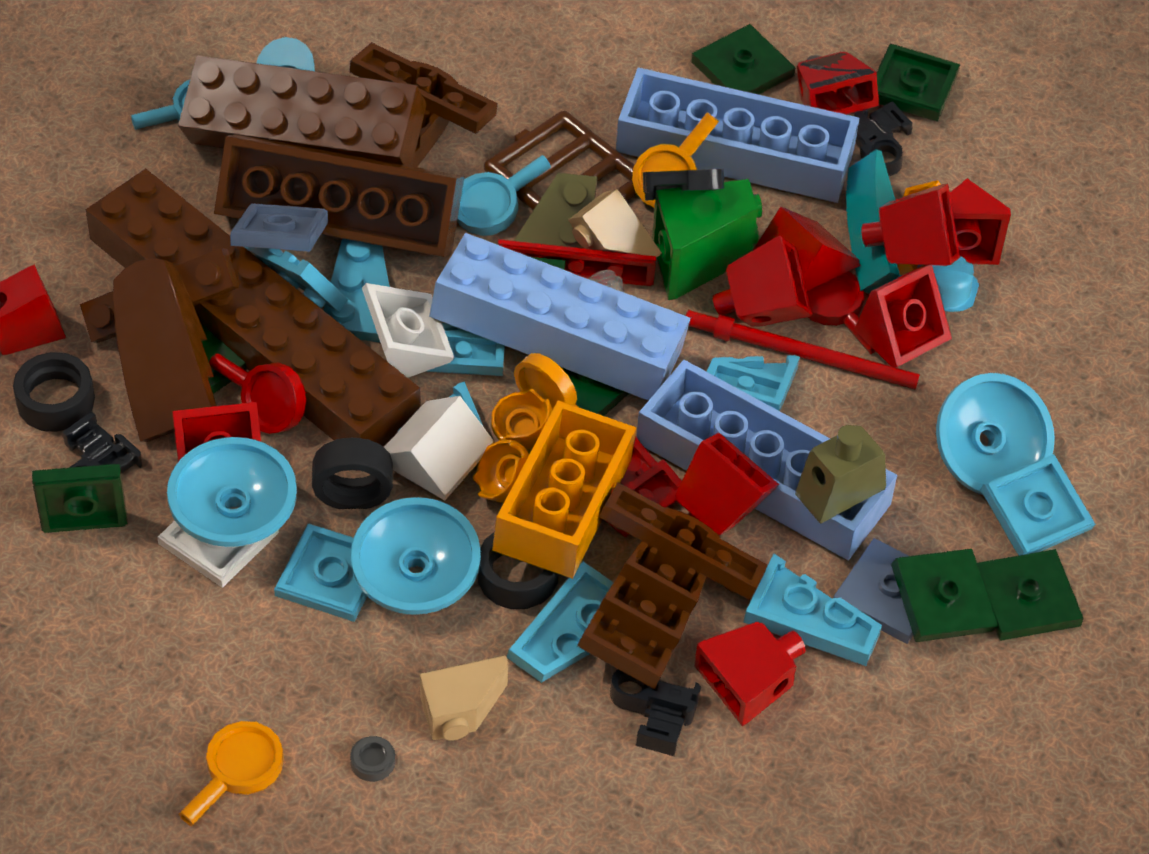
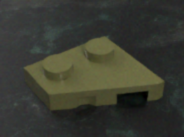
[514,173,597,249]

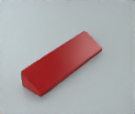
[498,239,656,286]

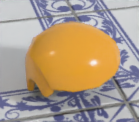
[491,389,552,450]
[473,440,529,503]

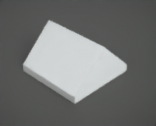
[362,283,454,378]
[384,396,494,500]

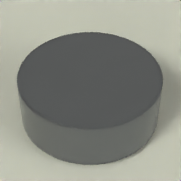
[350,736,395,782]

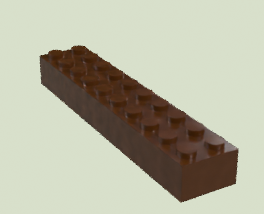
[85,169,421,446]

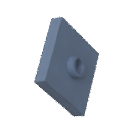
[230,203,328,252]
[833,538,913,644]

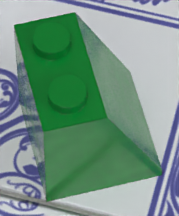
[652,179,762,300]

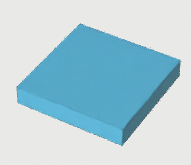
[980,454,1096,555]
[274,523,367,622]

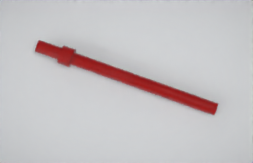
[686,310,920,390]

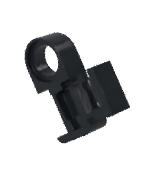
[854,102,912,176]
[643,169,724,201]
[63,412,142,474]
[610,669,701,756]

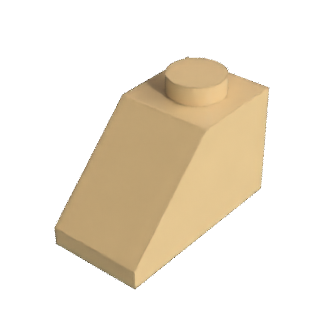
[568,189,662,258]
[420,655,508,740]

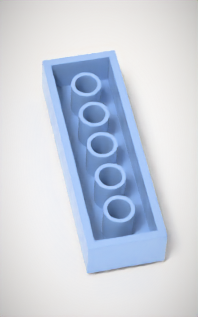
[616,67,860,203]
[429,233,691,401]
[637,360,897,561]

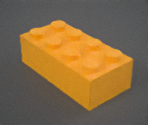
[492,400,637,579]

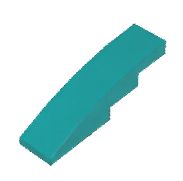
[846,149,900,294]

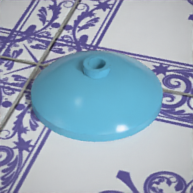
[936,373,1055,495]
[167,437,297,547]
[351,497,481,615]

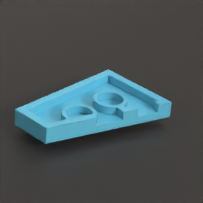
[323,238,389,343]
[245,247,348,312]
[744,554,882,666]
[507,561,614,683]

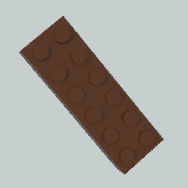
[178,55,427,166]
[214,134,465,257]

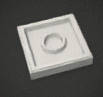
[157,507,279,588]

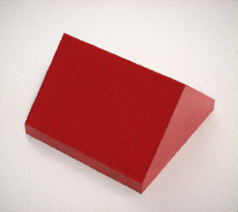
[950,178,1011,265]
[752,206,860,291]
[854,265,952,367]
[172,402,261,462]

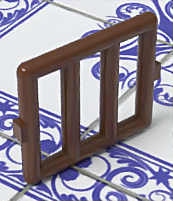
[484,111,637,210]

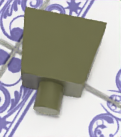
[795,425,886,524]

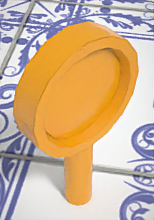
[632,112,719,208]
[514,353,578,410]
[179,721,284,826]

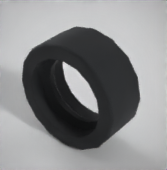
[13,352,95,432]
[312,437,393,509]
[478,531,558,609]

